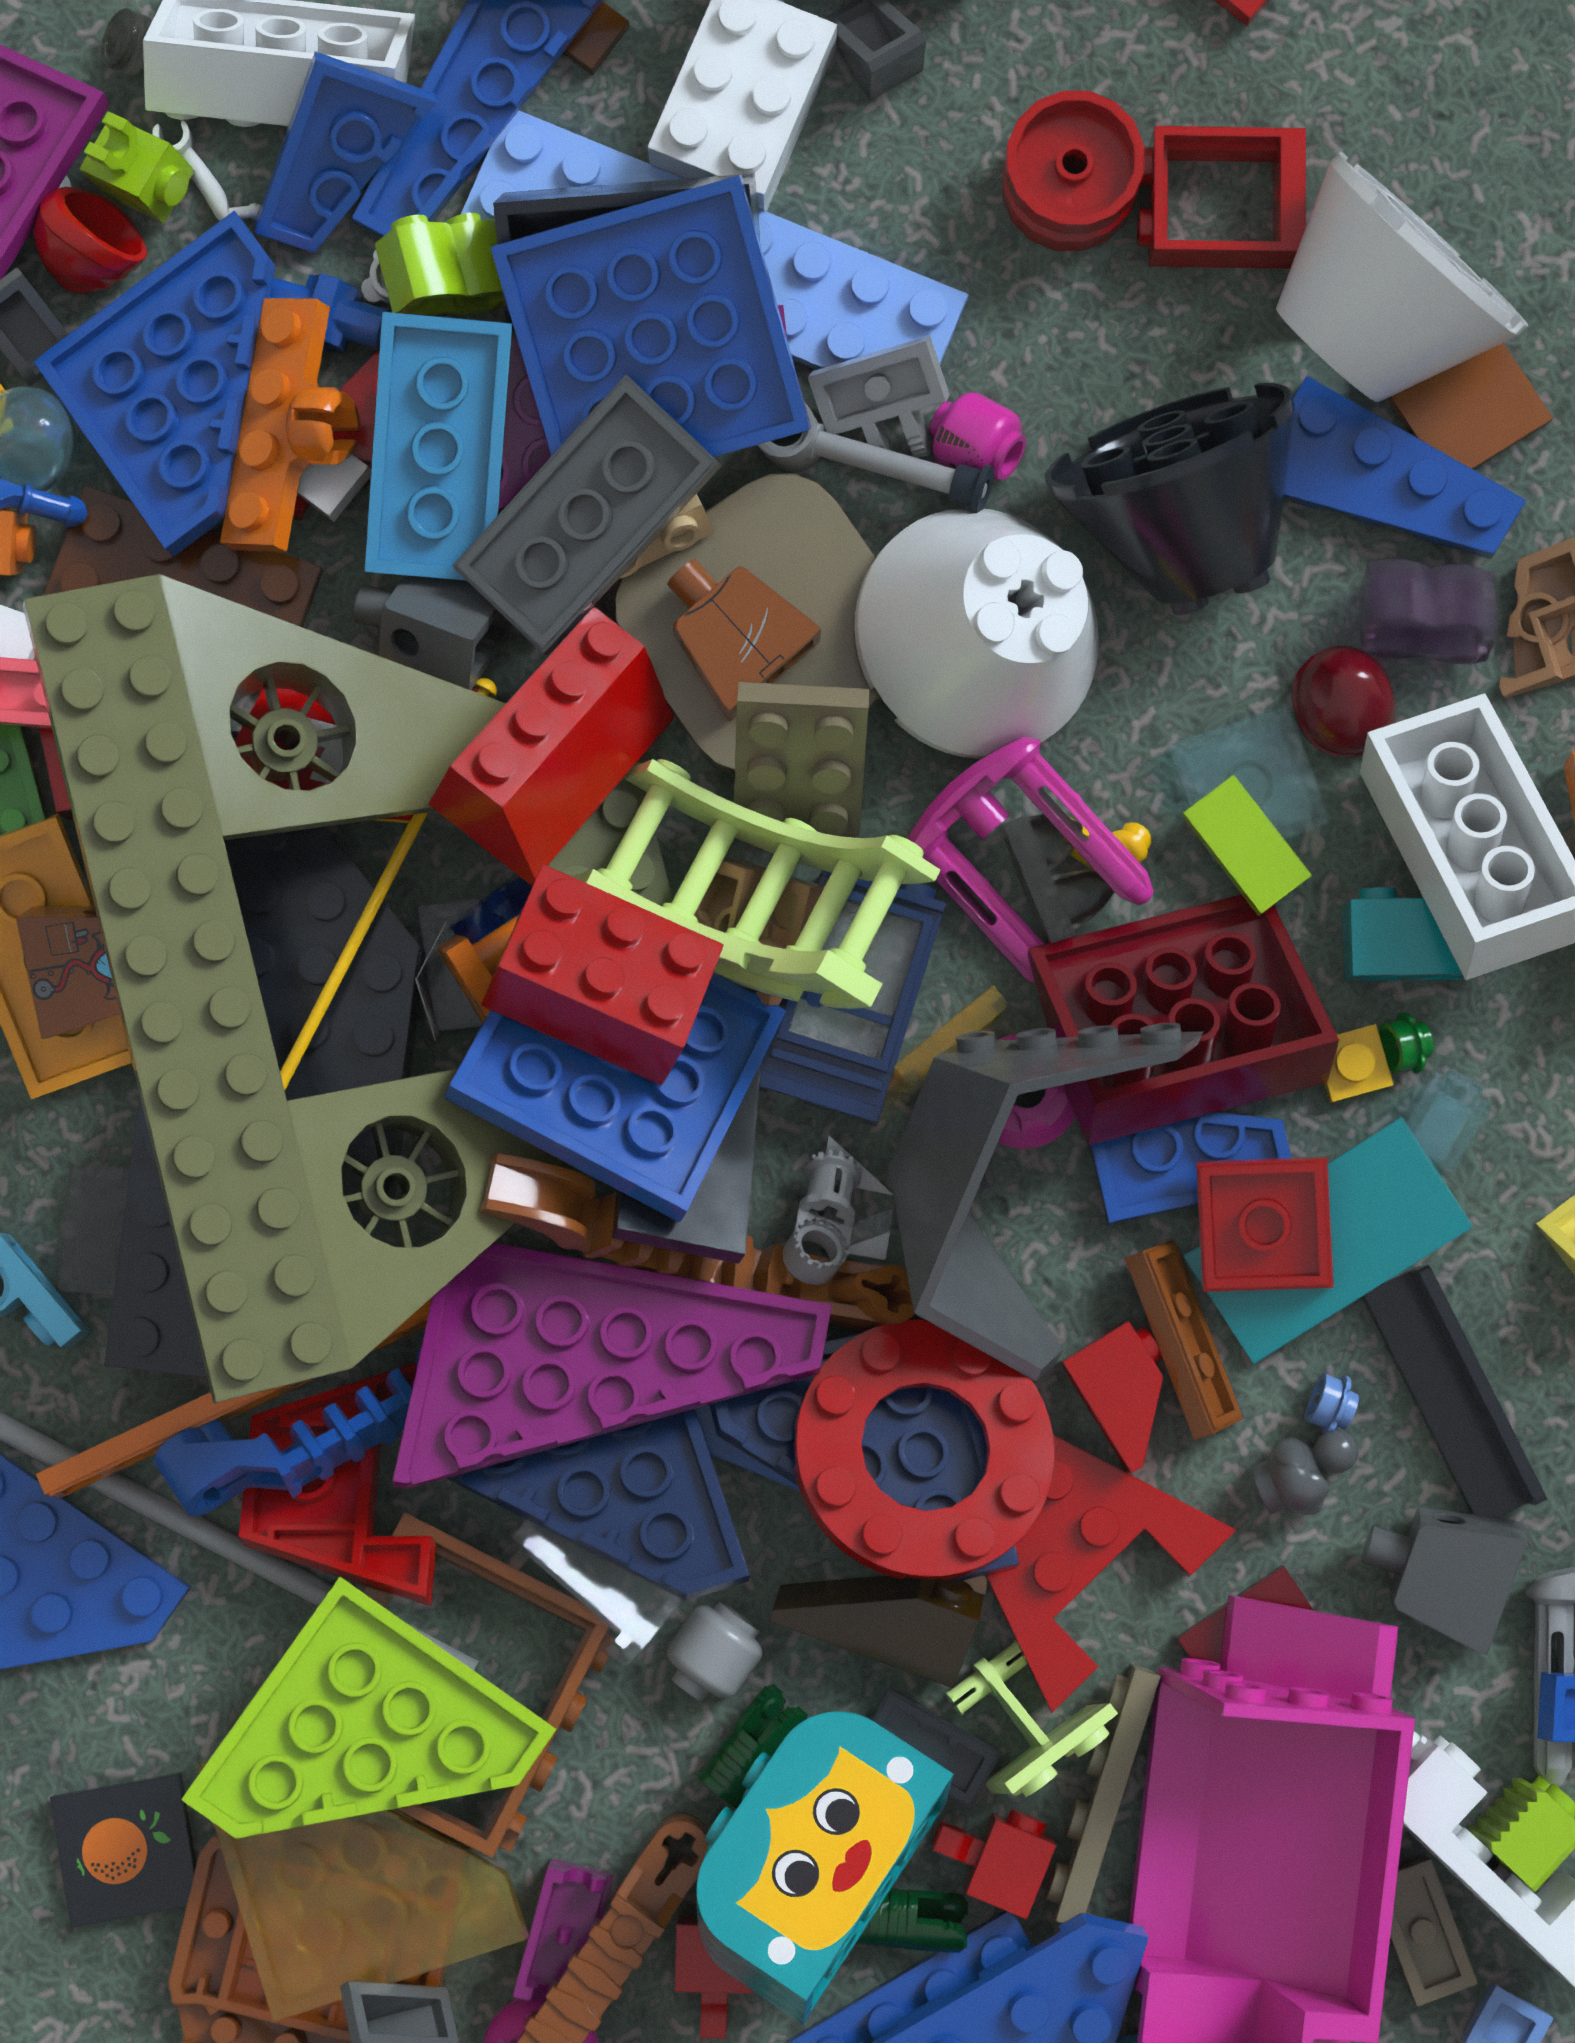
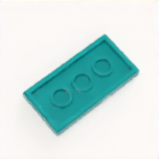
[1183,1116,1473,1364]

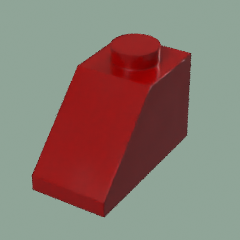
[1059,1321,1163,1473]

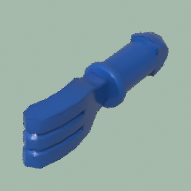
[0,478,88,527]

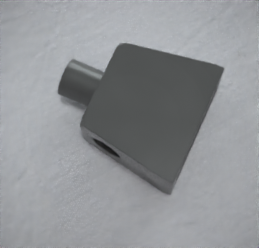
[353,575,511,690]
[1361,1507,1527,1655]

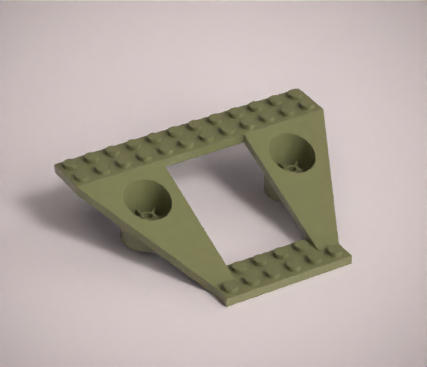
[23,574,673,1404]

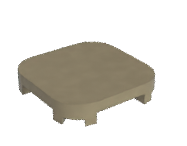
[616,474,882,775]

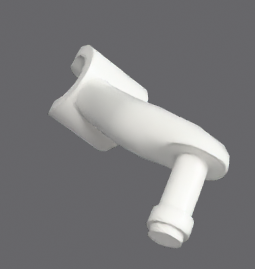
[152,121,260,221]

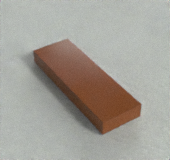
[1125,1239,1243,1440]

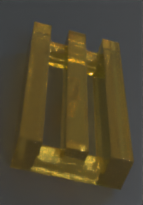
[893,986,1007,1090]

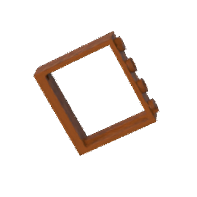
[363,1512,618,1859]

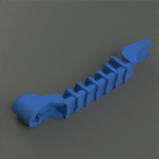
[153,1349,421,1516]

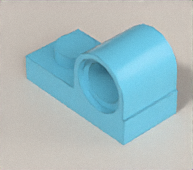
[0,1233,91,1348]

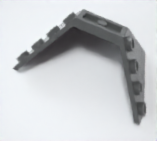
[889,1023,1204,1382]

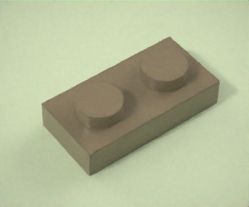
[1390,1856,1478,2007]

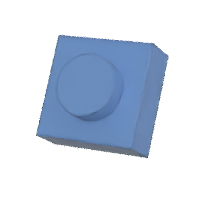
[1460,1981,1554,2043]

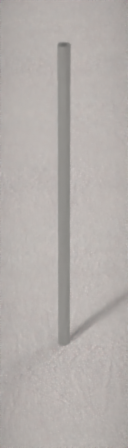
[0,1411,479,1671]

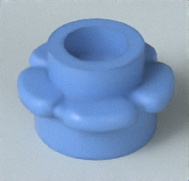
[1304,1373,1359,1433]

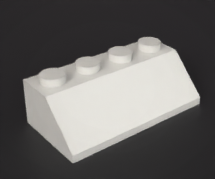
[143,0,415,127]

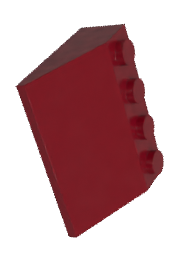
[1028,895,1339,1145]

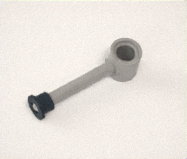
[758,402,994,513]

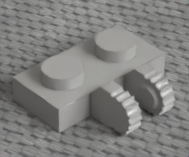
[807,335,950,458]

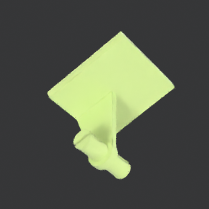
[945,1640,1118,1797]

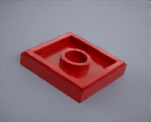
[1196,1156,1334,1292]

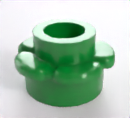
[1378,1012,1433,1074]

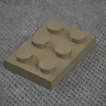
[734,682,869,837]

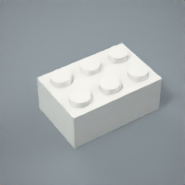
[648,0,837,212]

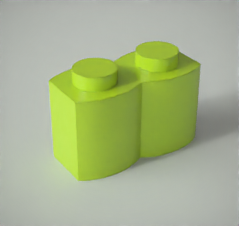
[375,213,504,316]

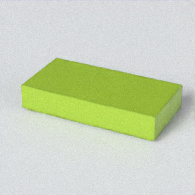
[1181,775,1312,916]

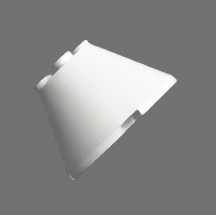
[854,508,1099,759]

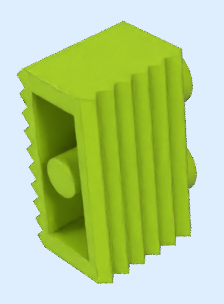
[1468,1776,1575,1892]

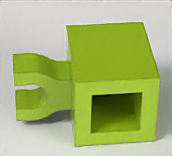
[79,111,195,224]

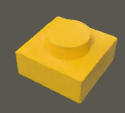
[1324,1024,1394,1103]

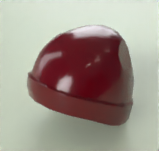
[1291,646,1395,758]

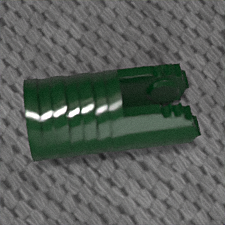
[695,1684,808,1809]
[855,1888,968,1953]

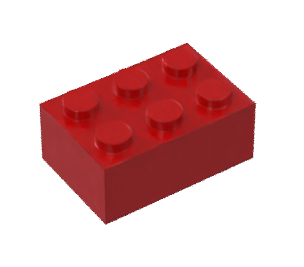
[480,864,724,1085]

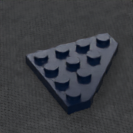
[709,1335,1020,1583]
[446,1409,750,1601]

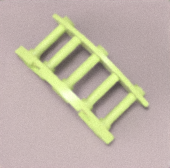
[572,759,940,1009]

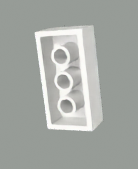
[1360,693,1575,980]

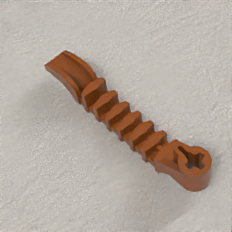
[479,1153,915,1333]
[510,1812,709,2043]

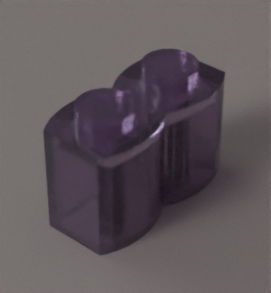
[1359,558,1497,664]

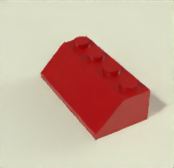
[428,606,674,885]

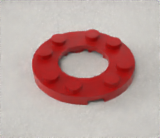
[794,1319,1055,1581]

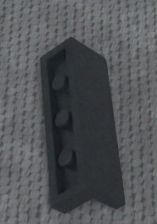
[1362,1265,1547,1518]

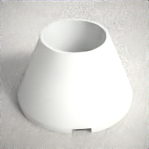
[1276,152,1528,402]

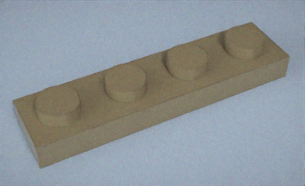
[1045,1663,1161,1923]

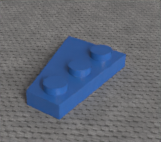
[254,51,437,253]
[1089,1112,1292,1225]

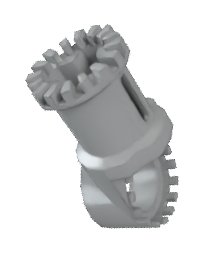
[783,1150,862,1285]

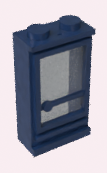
[759,870,946,1126]

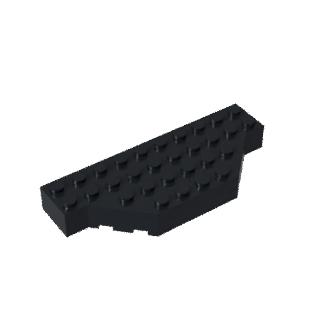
[104,731,426,1378]

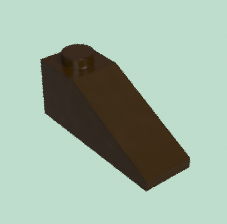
[769,1576,984,1688]

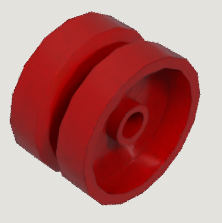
[1002,91,1144,251]

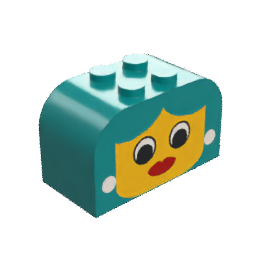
[697,1711,954,2024]

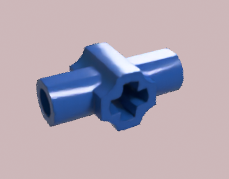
[269,273,392,353]

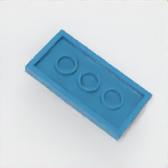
[365,312,512,580]

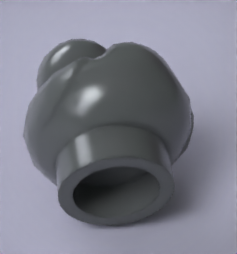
[1252,1429,1359,1515]

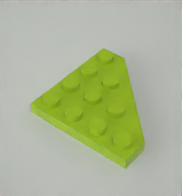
[181,1577,557,1839]

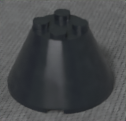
[1045,383,1295,615]

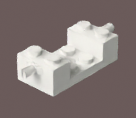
[1403,1731,1575,1988]

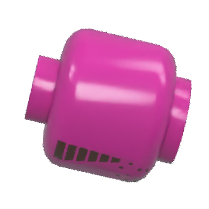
[929,391,1027,482]

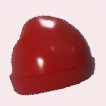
[34,186,148,294]

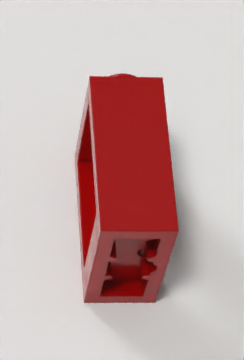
[1137,126,1306,269]

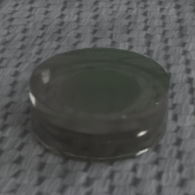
[101,8,152,77]

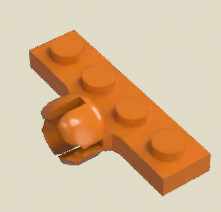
[220,298,360,552]

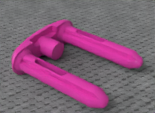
[908,736,1154,984]

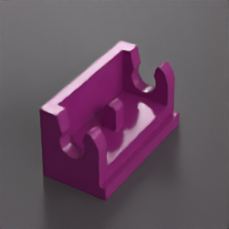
[512,1858,614,2001]

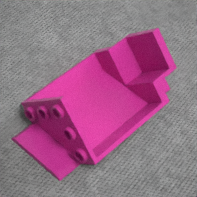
[1128,1595,1415,2043]

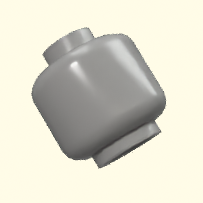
[666,1601,763,1702]

